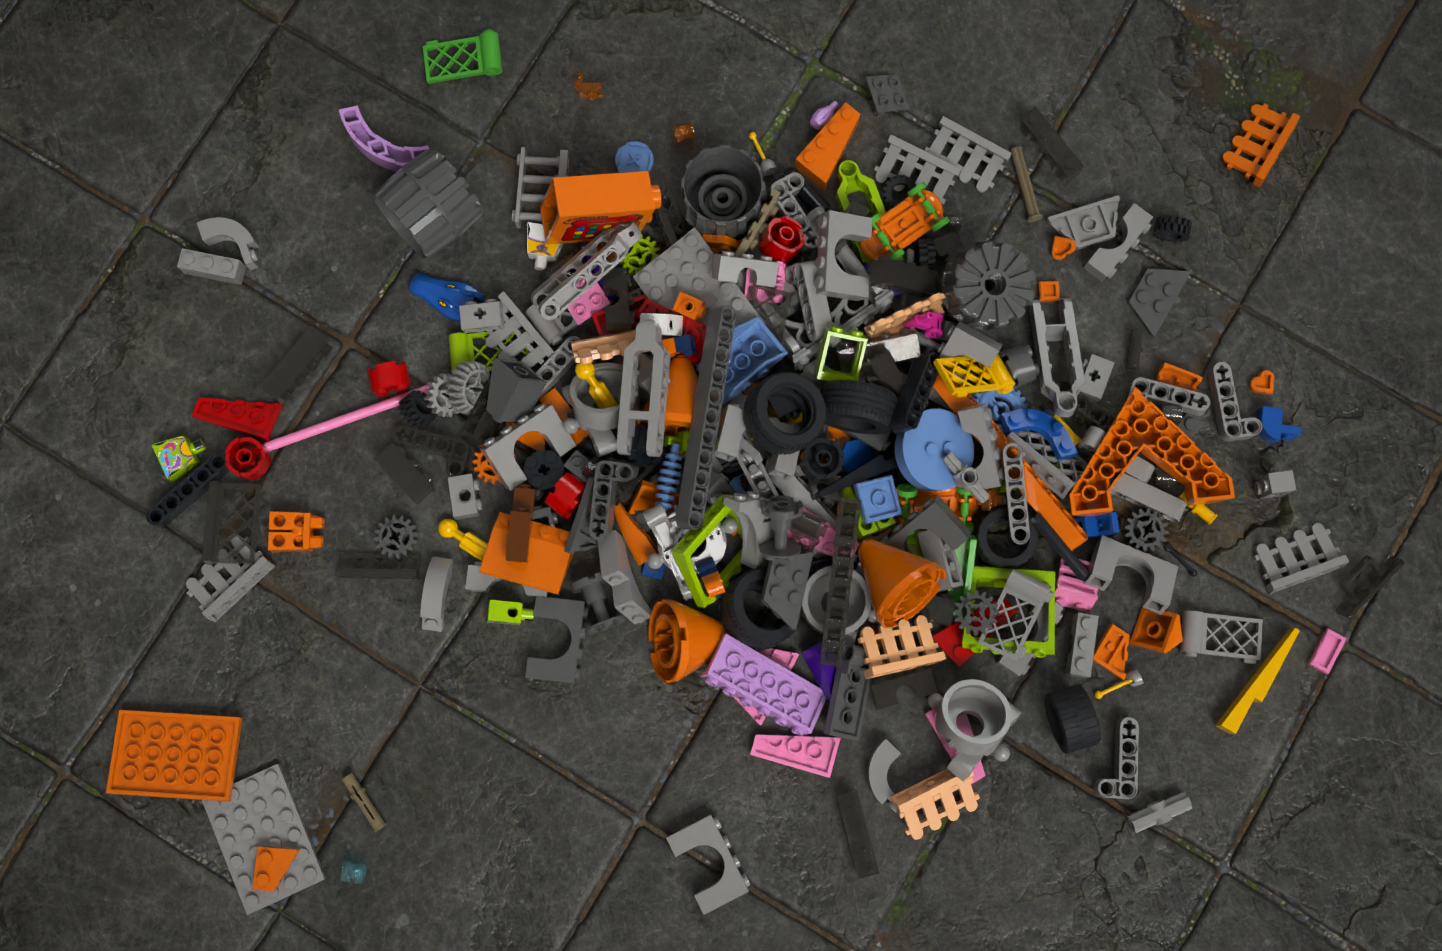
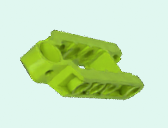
[835,160,904,269]

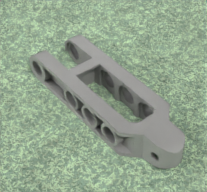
[531,220,641,320]
[1029,298,1085,417]
[617,320,671,457]

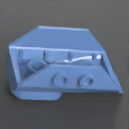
[696,317,788,406]

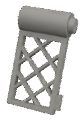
[525,299,613,346]
[978,569,1054,662]
[1180,611,1263,664]

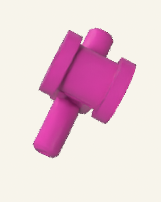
[903,311,944,338]

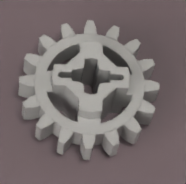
[424,373,459,417]

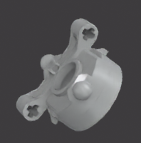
[561,363,650,457]
[643,503,738,601]
[802,560,878,657]
[927,679,1022,782]

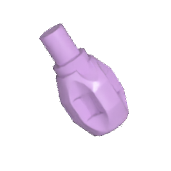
[810,101,839,130]

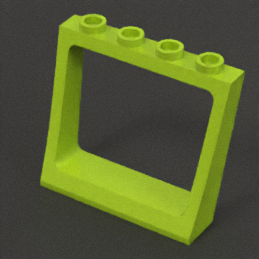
[670,494,743,608]
[962,566,1055,658]

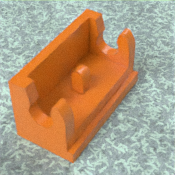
[1154,363,1203,397]

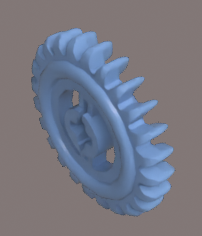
[971,382,1028,437]

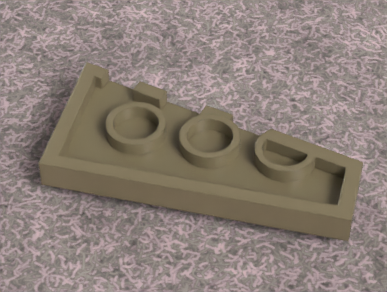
[734,189,781,257]

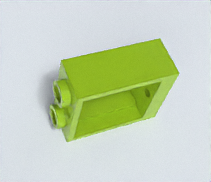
[814,326,868,381]

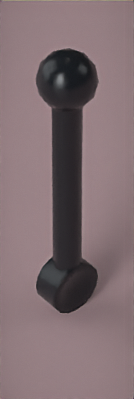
[1164,544,1197,577]

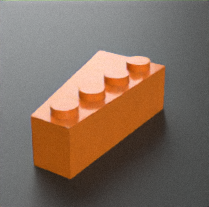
[795,102,861,191]

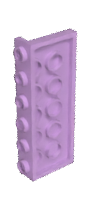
[700,634,826,736]

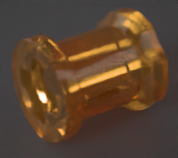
[673,122,696,143]

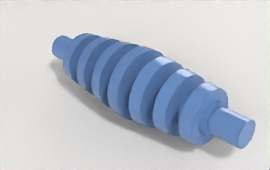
[655,443,682,512]

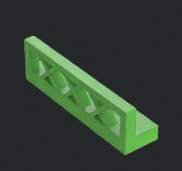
[945,535,977,618]

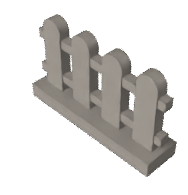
[924,116,1012,193]
[874,135,961,204]
[477,291,554,369]
[1253,523,1349,595]
[186,535,275,622]

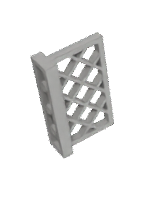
[1007,430,1088,499]

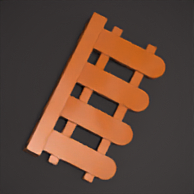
[1222,103,1300,188]

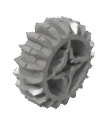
[446,361,491,415]

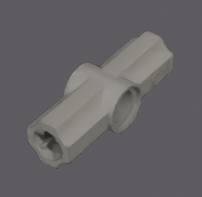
[1127,792,1192,833]

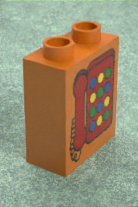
[540,171,661,245]

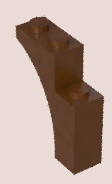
[506,484,537,563]

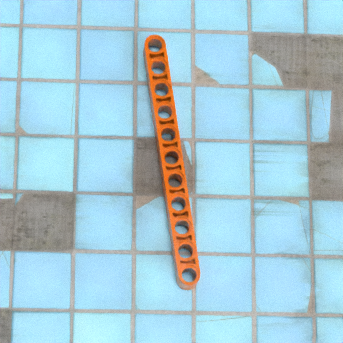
[933,367,1088,551]

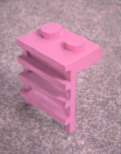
[1055,558,1098,613]

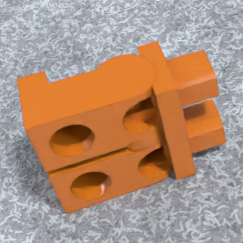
[268,511,325,553]

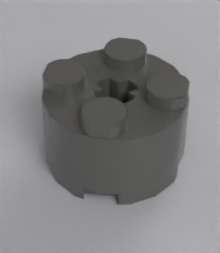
[998,344,1040,390]

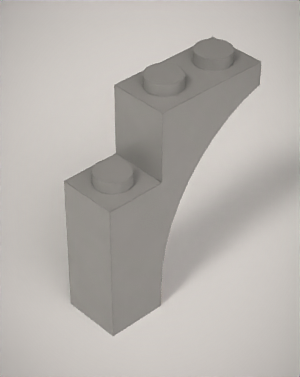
[723,491,775,569]
[598,530,652,624]

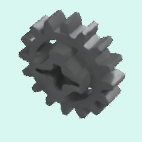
[1123,508,1169,552]
[374,515,419,560]
[953,590,1000,636]

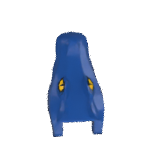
[409,273,485,322]

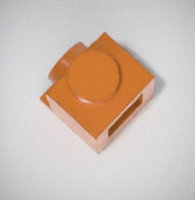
[672,291,707,322]

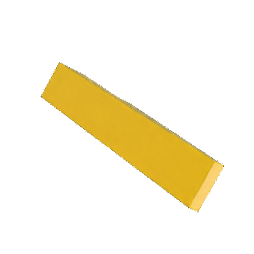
[1215,628,1300,734]

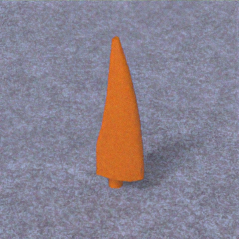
[608,489,659,566]

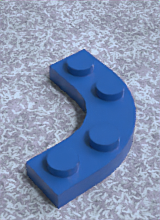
[999,409,1078,461]

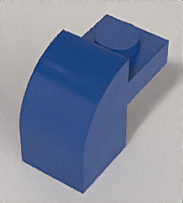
[1256,406,1302,444]
[1074,512,1119,539]

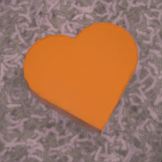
[1051,235,1077,260]
[1249,370,1274,395]

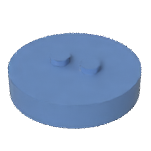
[895,409,974,492]

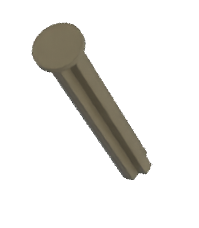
[1010,146,1043,222]

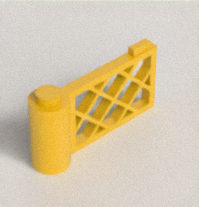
[933,354,1015,397]

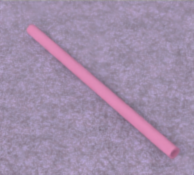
[264,385,430,452]

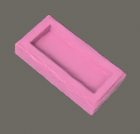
[1308,628,1347,674]

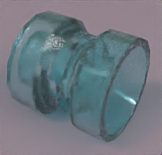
[341,860,367,884]

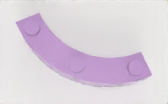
[339,105,429,172]

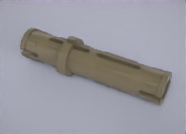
[341,773,386,832]

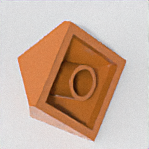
[1129,607,1183,654]

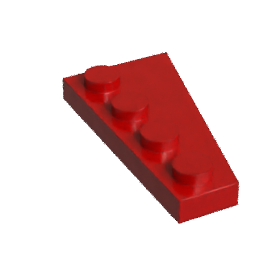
[635,299,707,364]
[191,397,283,441]
[932,598,1017,667]

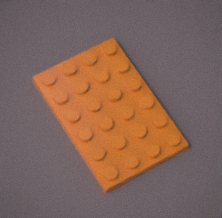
[106,710,243,802]

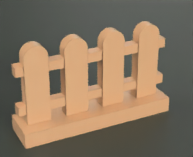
[863,293,945,347]
[571,329,649,364]
[858,615,946,679]
[890,769,980,840]

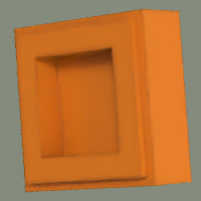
[1038,281,1060,302]

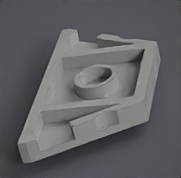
[1046,195,1120,250]

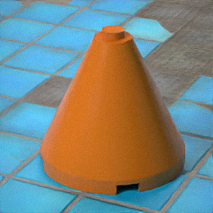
[635,355,698,436]
[858,539,946,629]
[648,599,731,683]

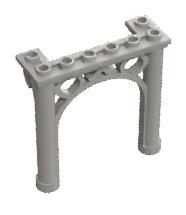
[737,206,894,372]

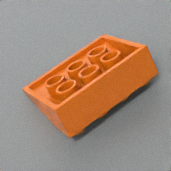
[479,512,575,595]

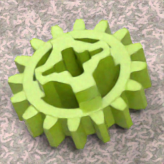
[619,234,660,276]

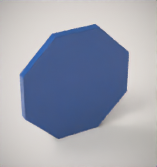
[842,440,873,473]

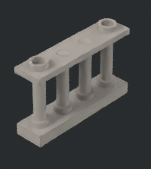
[512,147,570,228]

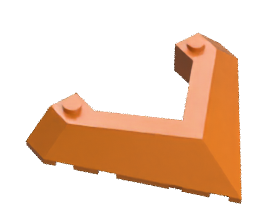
[1069,387,1235,516]

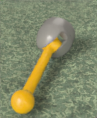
[749,132,777,176]
[1094,669,1144,699]

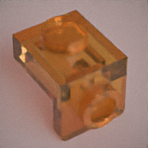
[575,72,603,100]

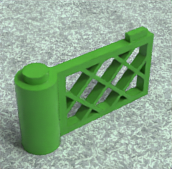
[423,29,503,84]

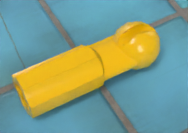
[575,362,618,409]
[438,519,488,561]

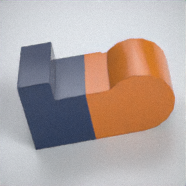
[662,334,698,358]
[695,557,726,599]

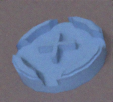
[615,141,654,173]

